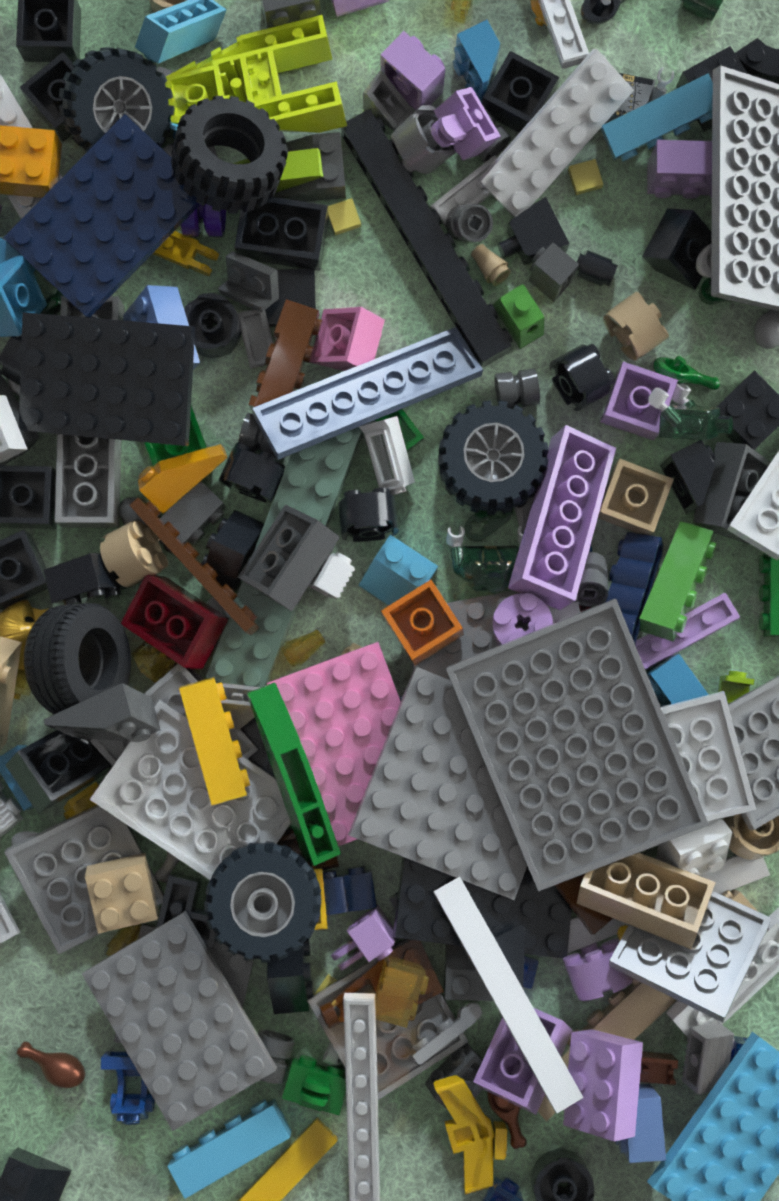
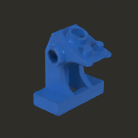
[101,1051,155,1125]

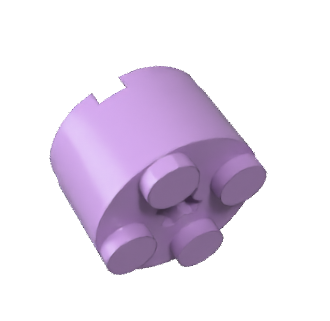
[493,593,553,646]
[563,939,633,1001]

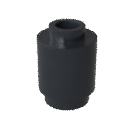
[577,250,618,286]

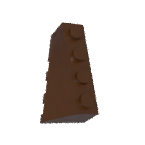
[248,299,323,410]

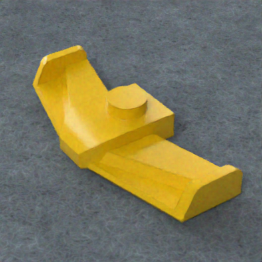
[433,1075,495,1195]

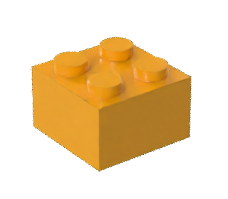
[0,125,62,198]

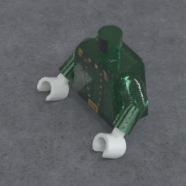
[648,384,733,440]
[446,526,523,593]

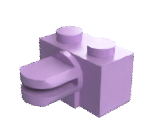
[431,87,501,160]
[331,905,396,971]

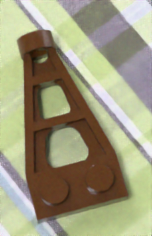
[319,940,444,1029]

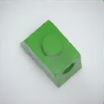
[492,284,545,349]

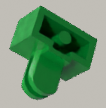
[282,1055,346,1116]

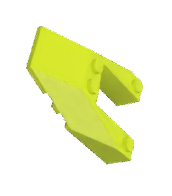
[165,15,347,133]

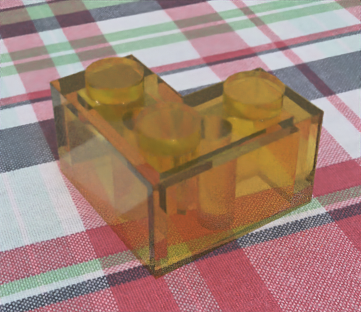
[375,955,429,1028]

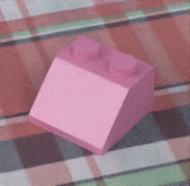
[310,307,385,371]

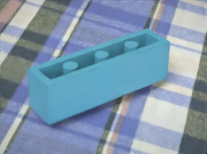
[135,0,227,64]
[601,73,713,162]
[167,1099,292,1199]

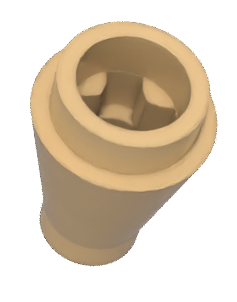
[471,244,511,286]

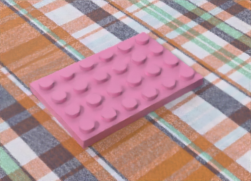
[267,642,401,846]

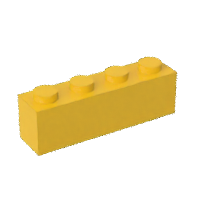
[179,677,251,805]

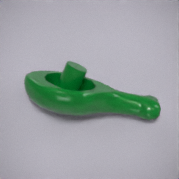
[653,356,720,390]

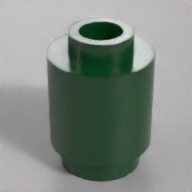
[680,0,723,21]

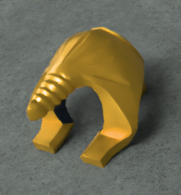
[0,600,49,670]

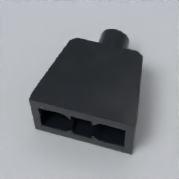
[497,197,570,265]

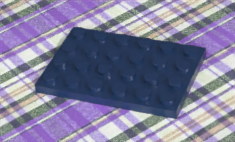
[3,114,201,318]

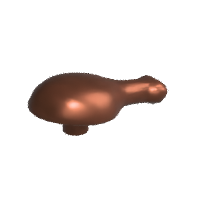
[16,1041,86,1088]
[487,1092,527,1149]

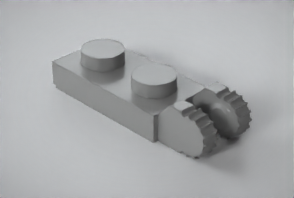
[409,1003,483,1065]

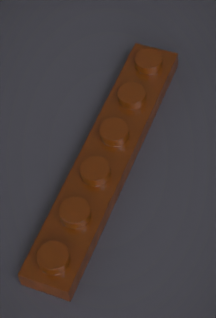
[129,498,260,635]

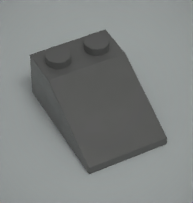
[273,132,346,202]
[44,683,160,742]

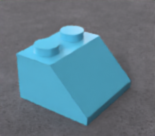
[358,535,438,606]

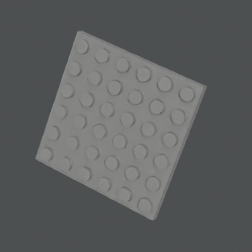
[348,667,528,900]

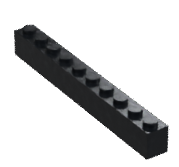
[341,109,513,368]

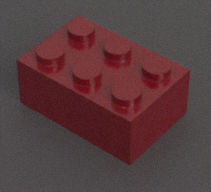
[121,574,229,669]

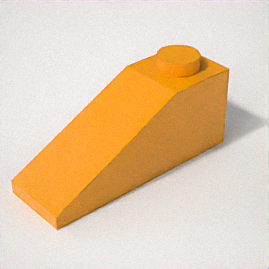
[138,444,227,514]

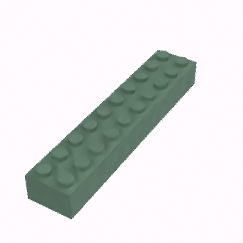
[206,427,363,687]

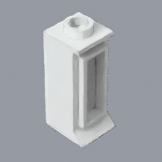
[359,416,415,495]

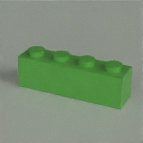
[639,521,717,642]

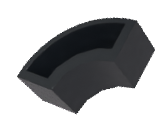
[735,38,779,84]

